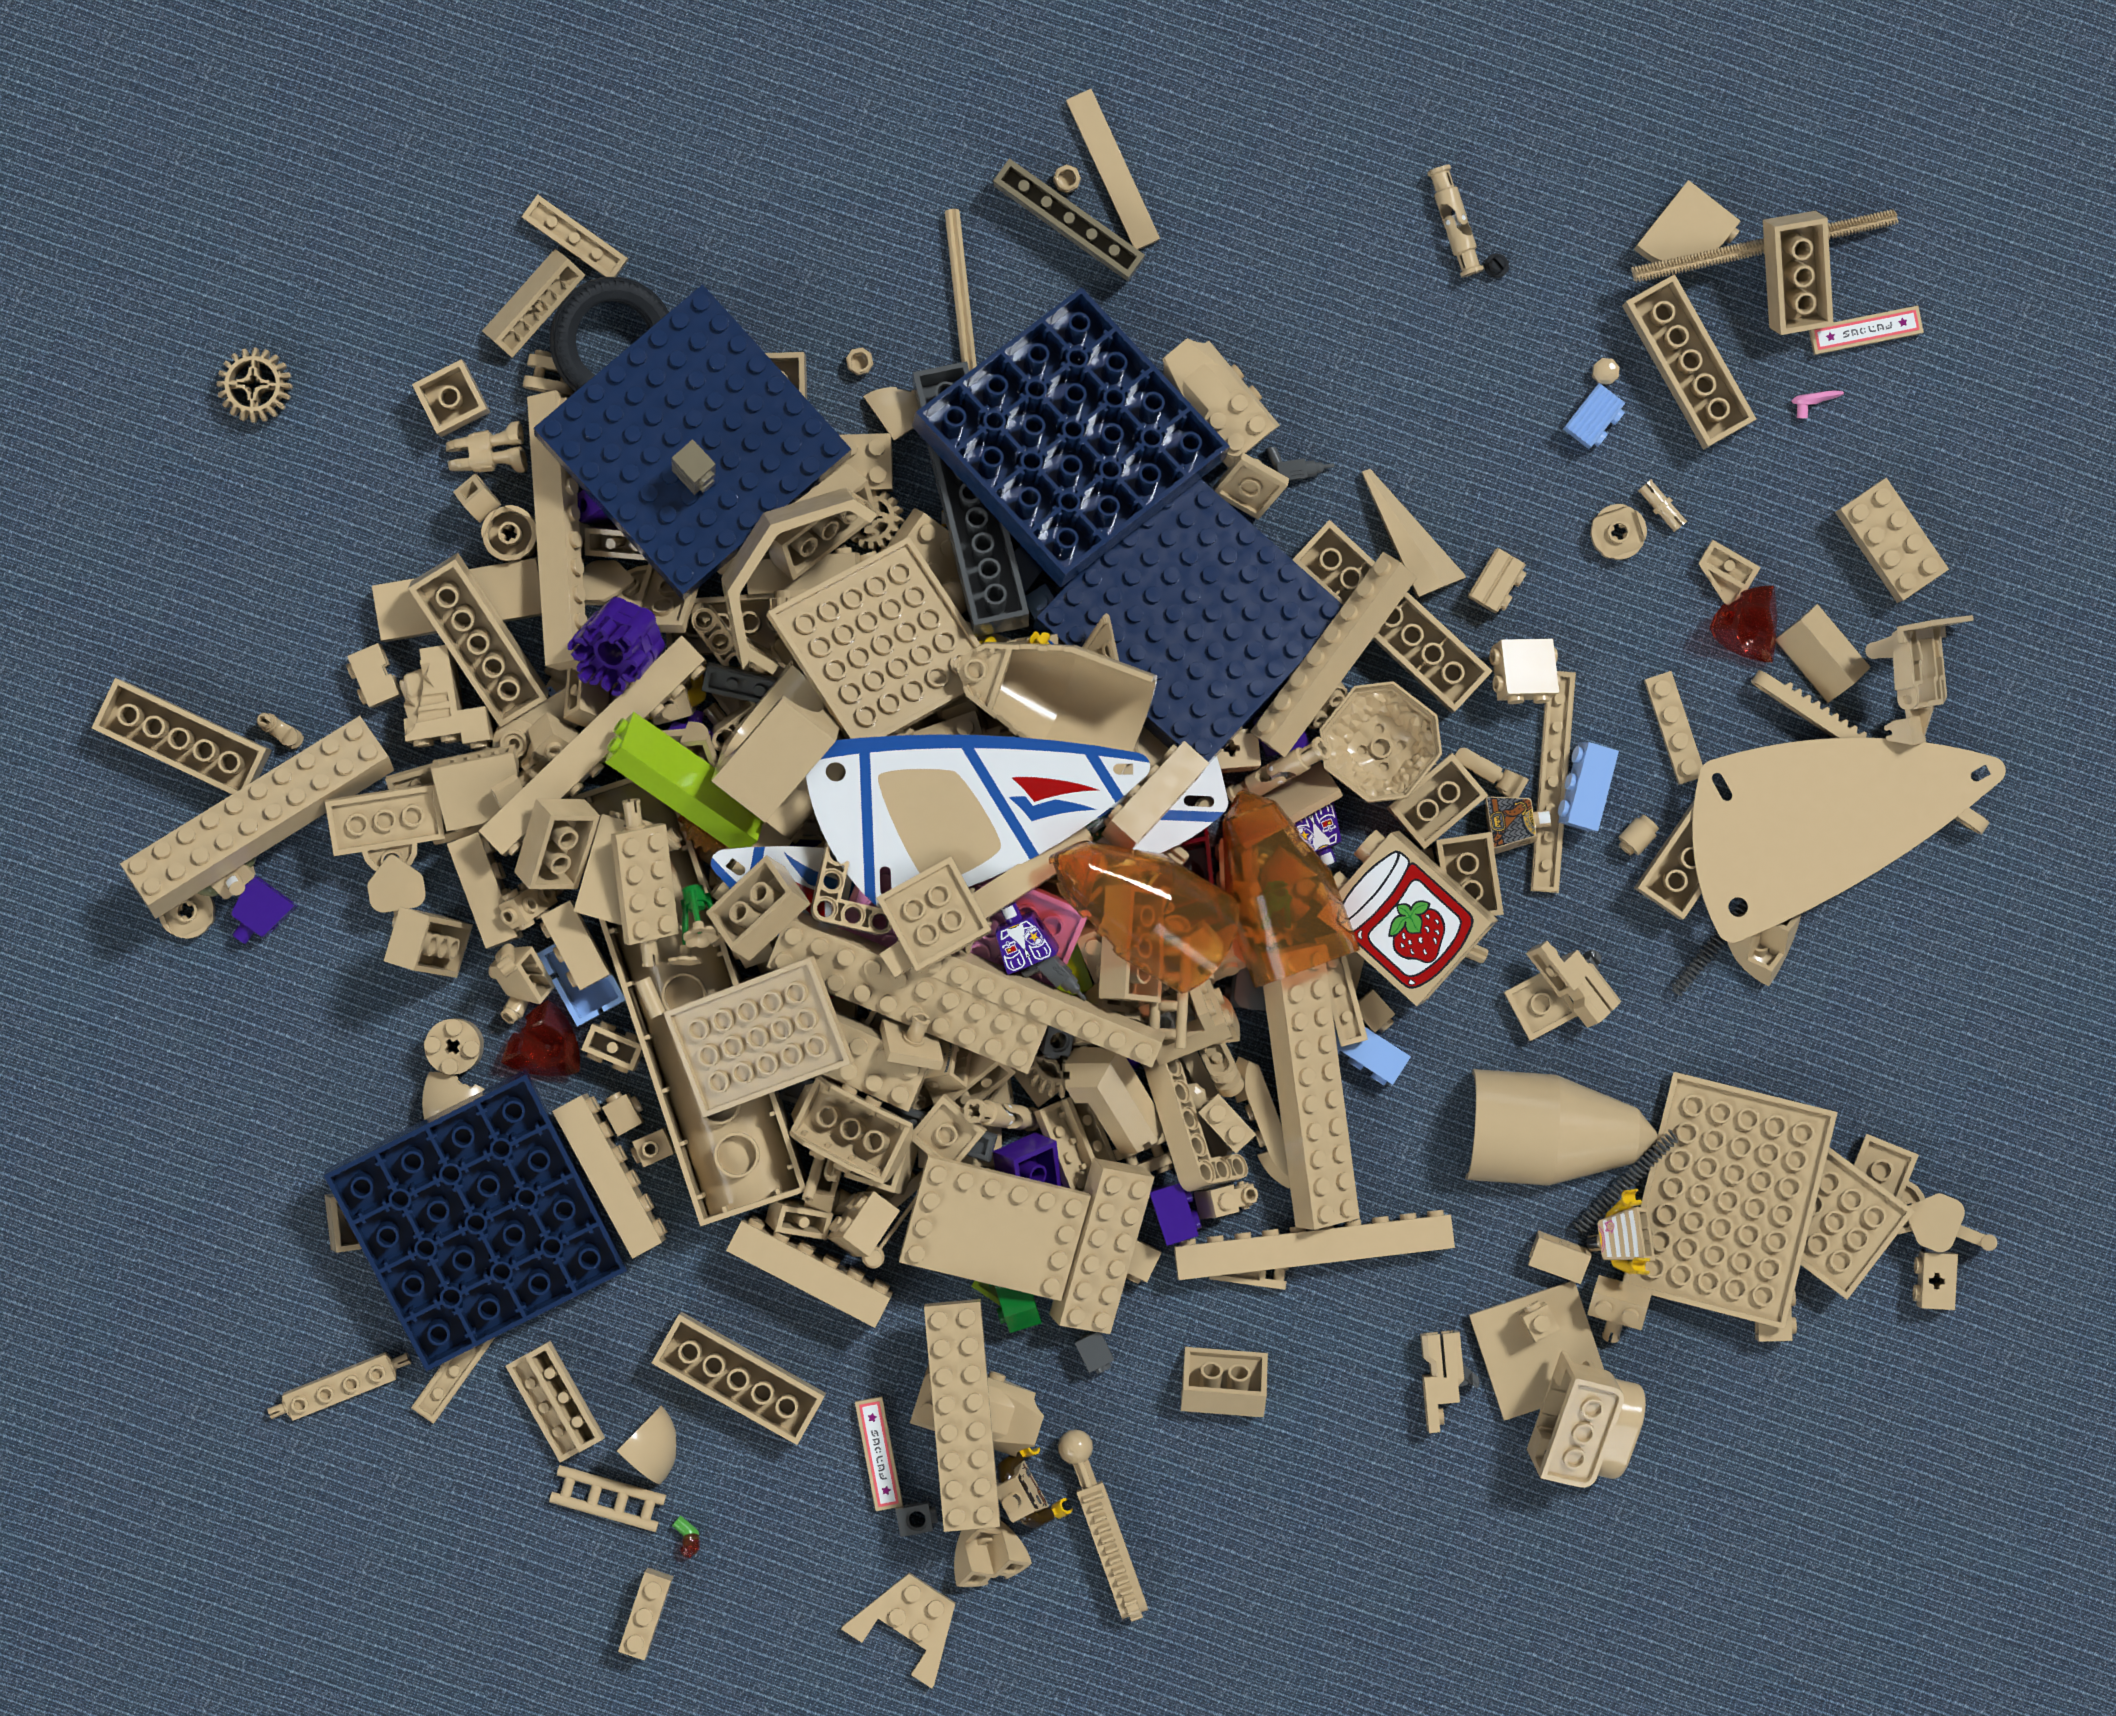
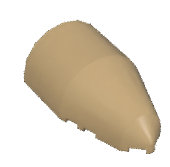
[954,642,1157,775]
[1465,1069,1658,1186]

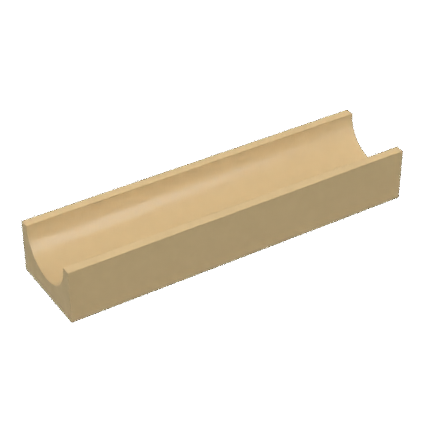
[566,778,808,1226]

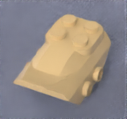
[1163,338,1280,468]
[788,1075,913,1184]
[910,1364,1044,1457]

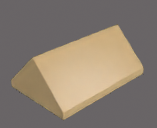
[1774,604,1871,703]

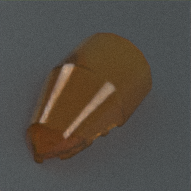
[1222,790,1360,988]
[1049,840,1240,994]

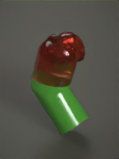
[672,1515,700,1558]

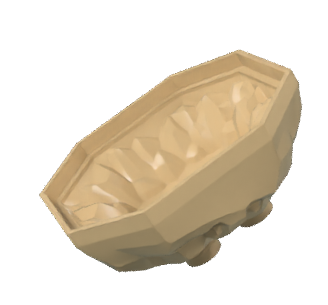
[1320,681,1442,803]

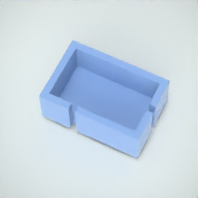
[537,926,626,1026]

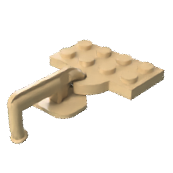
[583,560,699,633]
[325,783,445,915]
[1854,1134,1998,1252]

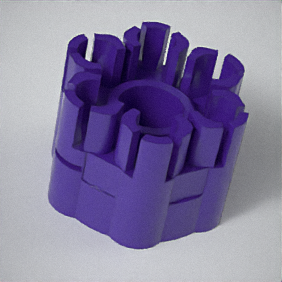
[568,597,665,696]

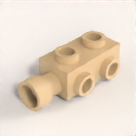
[498,882,563,931]

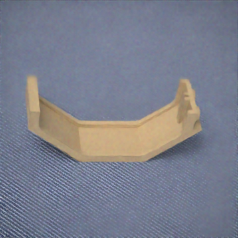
[721,487,877,674]

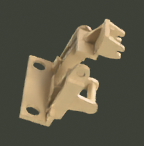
[1865,615,1974,745]

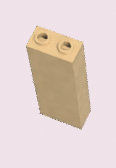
[372,558,542,642]

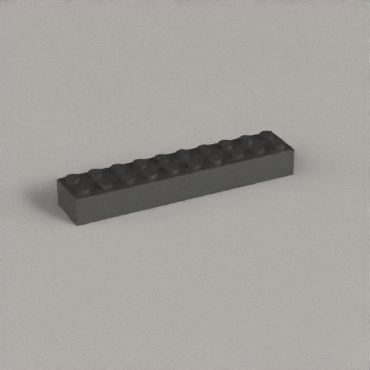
[913,361,1029,637]

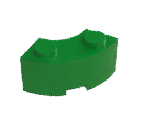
[989,1284,1042,1333]

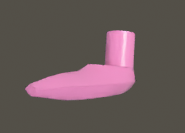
[1791,391,1844,418]

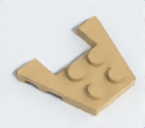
[841,1572,955,1688]

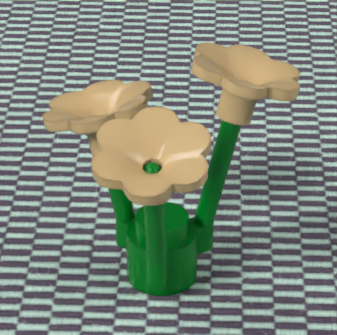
[668,884,726,966]

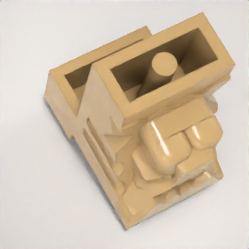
[399,645,495,750]

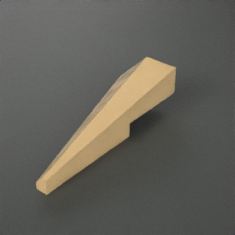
[1362,469,1466,598]

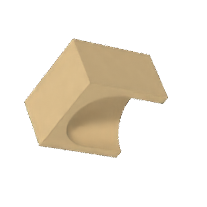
[711,661,840,822]

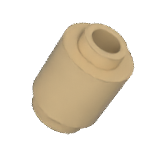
[1618,814,1659,856]

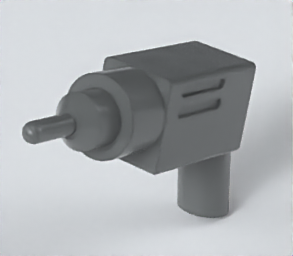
[1265,447,1335,481]
[1019,955,1086,1000]

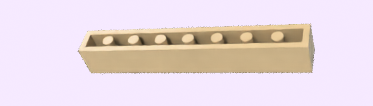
[1250,552,1417,757]

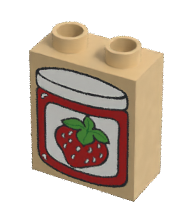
[1317,830,1498,1006]

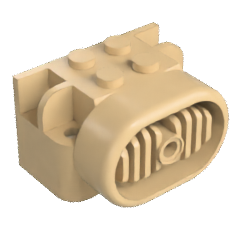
[1527,1351,1646,1488]

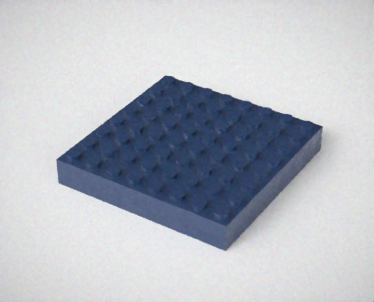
[533,284,852,601]
[912,287,1230,588]
[1033,479,1343,763]
[324,1069,627,1372]

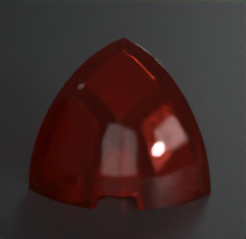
[1709,586,1777,663]
[501,1000,580,1076]

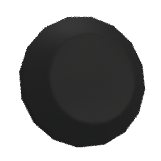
[1484,253,1509,278]

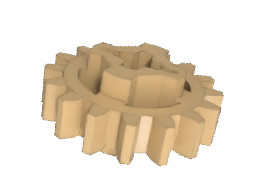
[850,490,905,551]

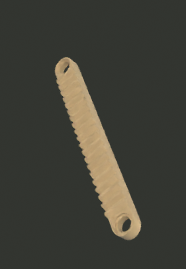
[1751,670,1989,835]

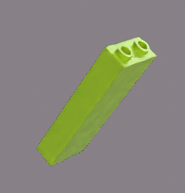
[605,712,763,849]

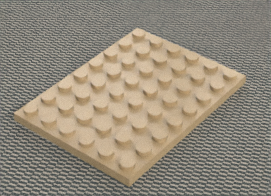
[1622,1072,1838,1329]

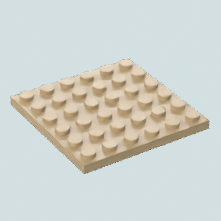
[766,537,981,739]

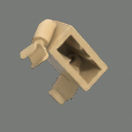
[488,944,555,1024]

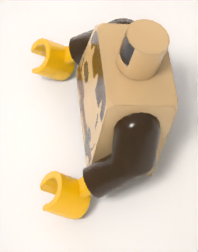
[997,1447,1073,1528]

